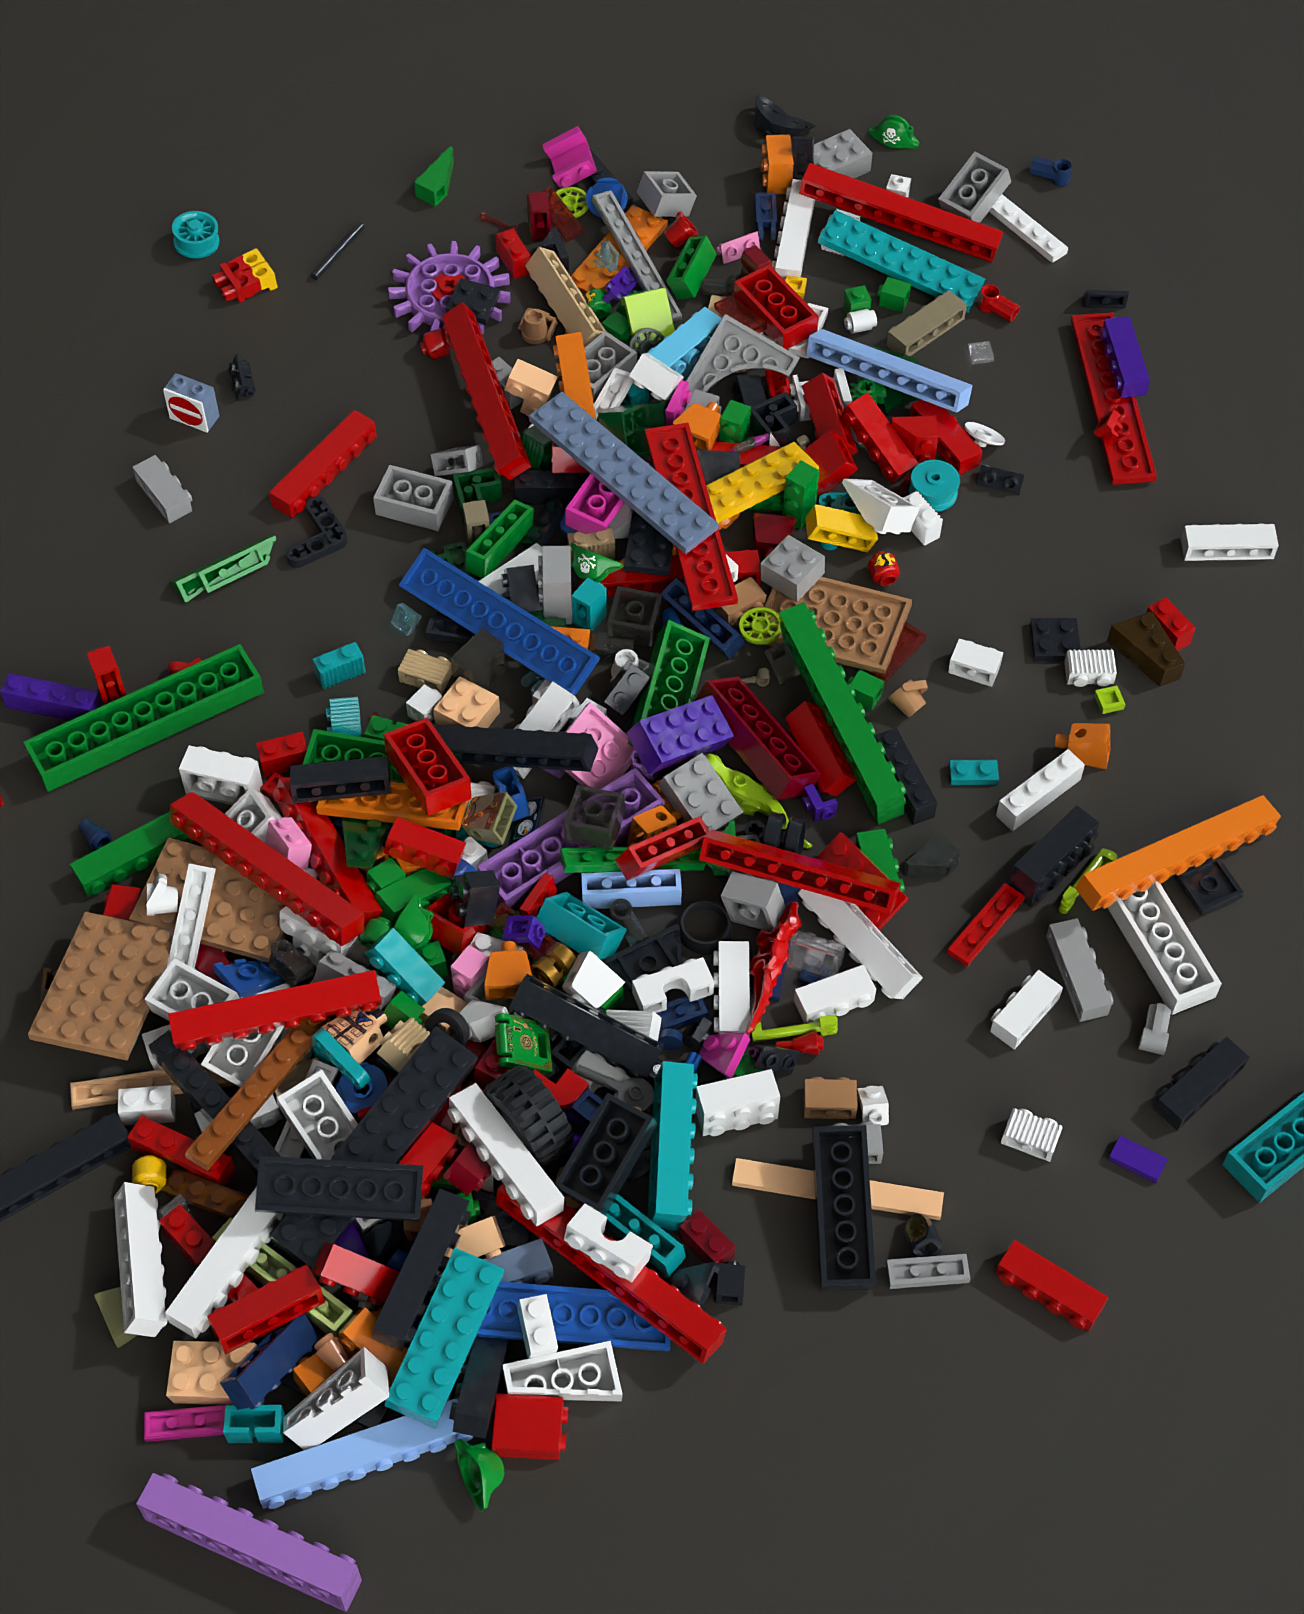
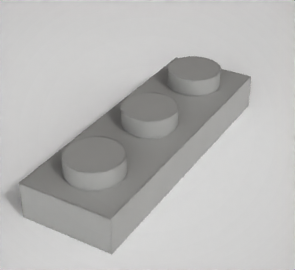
[886,1254,970,1289]

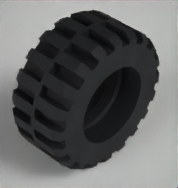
[484,1066,574,1169]

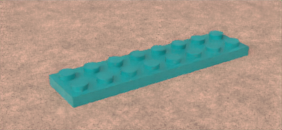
[818,210,986,312]

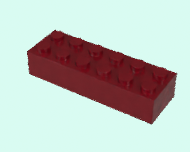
[694,676,822,800]

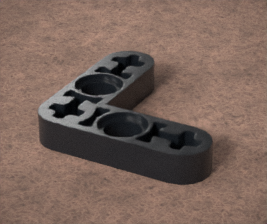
[286,497,348,568]

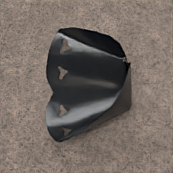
[755,94,817,138]

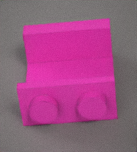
[542,126,597,189]

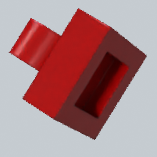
[1093,410,1123,440]

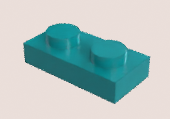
[949,760,999,785]

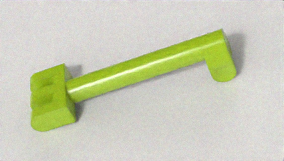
[1059,848,1117,914]
[752,1015,838,1042]

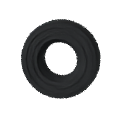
[424,1008,470,1046]

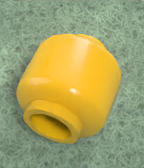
[132,1155,166,1194]

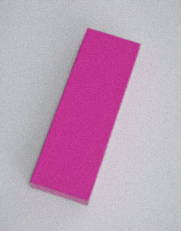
[144,1404,228,1442]

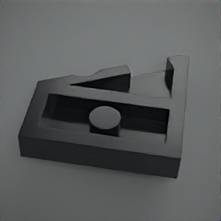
[670,1262,720,1310]

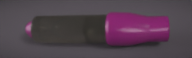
[730,433,770,453]

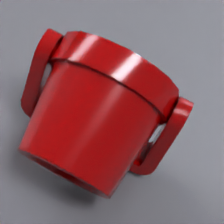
[664,212,698,248]

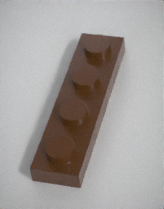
[161,1168,250,1219]

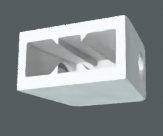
[562,951,625,1009]

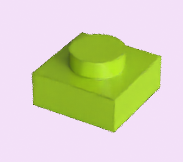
[1094,686,1125,714]

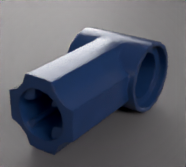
[1030,157,1072,187]

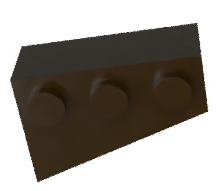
[1107,611,1185,686]

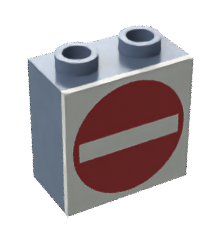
[163,373,219,433]

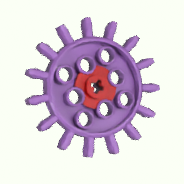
[388,241,511,334]

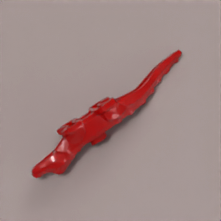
[745,901,801,1035]

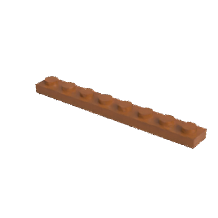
[186,1017,331,1171]

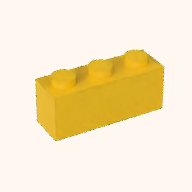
[805,504,878,552]

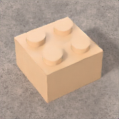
[433,676,500,728]

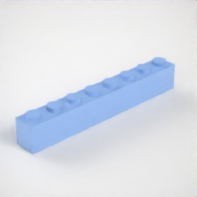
[806,329,973,413]
[251,1399,473,1509]

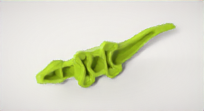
[691,754,812,849]

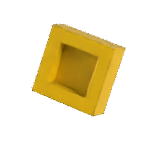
[785,275,807,299]

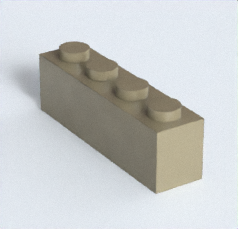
[887,291,967,356]

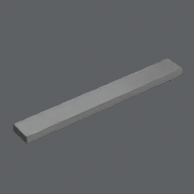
[592,190,682,322]

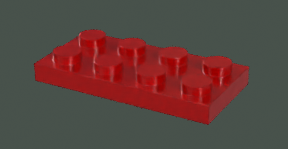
[816,832,909,931]

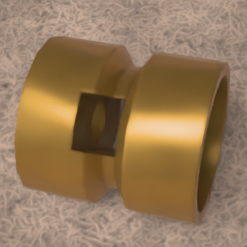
[531,942,577,988]

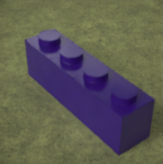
[1099,316,1150,398]
[0,673,102,721]

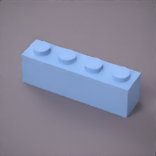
[581,869,682,909]

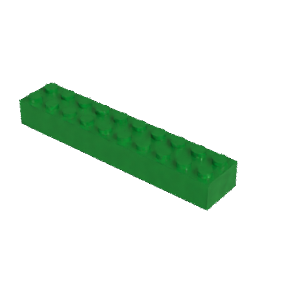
[779,602,906,825]
[23,644,264,792]

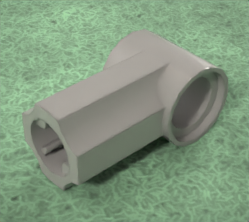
[1138,1003,1171,1056]

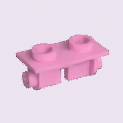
[716,231,760,264]

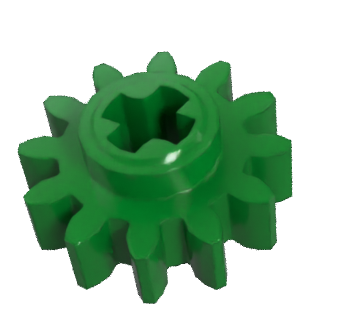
[849,378,887,404]

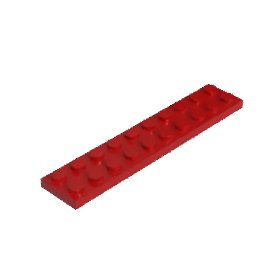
[1071,312,1157,485]
[645,423,738,611]

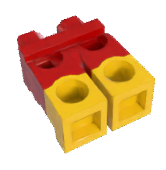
[212,248,278,303]

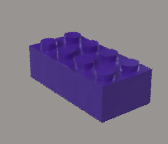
[627,695,734,775]

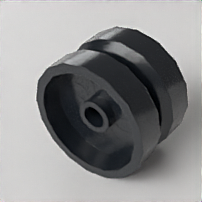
[763,812,806,855]

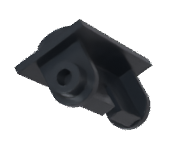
[228,354,256,401]
[977,464,1025,495]
[749,1045,801,1074]

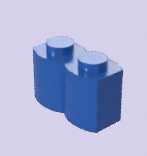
[493,767,530,821]

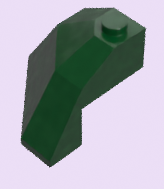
[597,400,670,469]

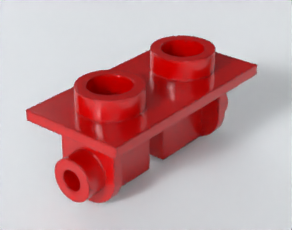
[765,369,791,398]

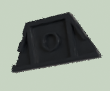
[602,924,682,994]

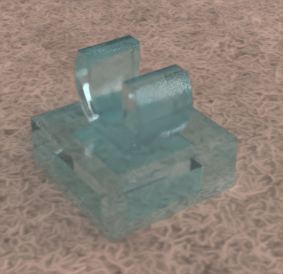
[594,241,620,272]
[391,603,422,636]

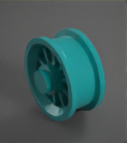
[172,211,220,259]
[909,460,960,512]

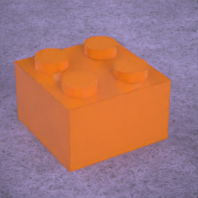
[761,135,794,194]

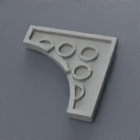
[687,314,800,394]

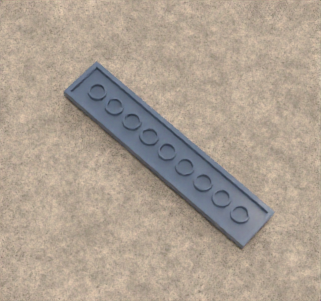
[529,392,719,554]

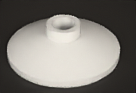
[964,422,1005,447]

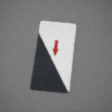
[769,432,788,447]

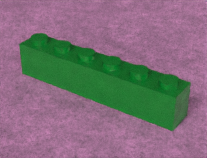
[70,796,202,898]

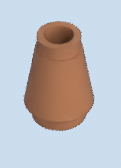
[314,1333,349,1372]

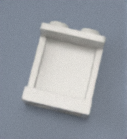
[789,368,852,421]

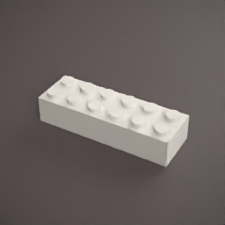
[1108,882,1222,1015]
[277,1069,386,1235]

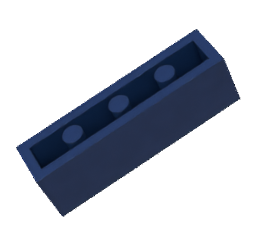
[660,578,745,660]
[220,1314,320,1410]

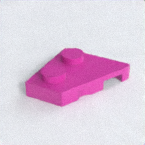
[666,380,692,426]
[699,1033,750,1079]

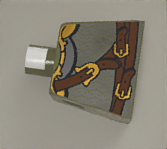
[461,792,517,844]

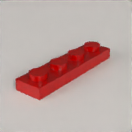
[947,883,1025,967]

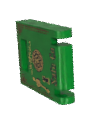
[495,1013,553,1076]

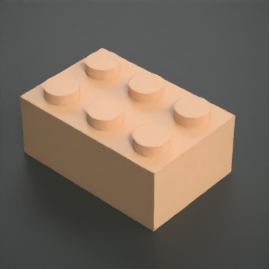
[166,1341,256,1405]

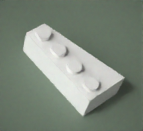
[502,1341,623,1401]
[283,1347,389,1450]

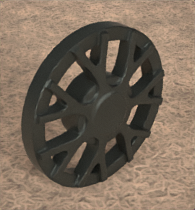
[628,328,665,362]

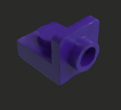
[502,915,545,949]

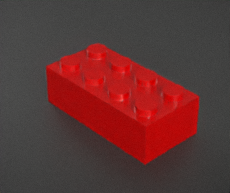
[734,264,819,350]
[384,717,472,816]

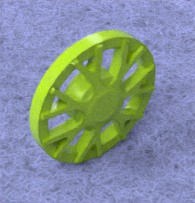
[551,187,588,220]
[739,607,781,645]

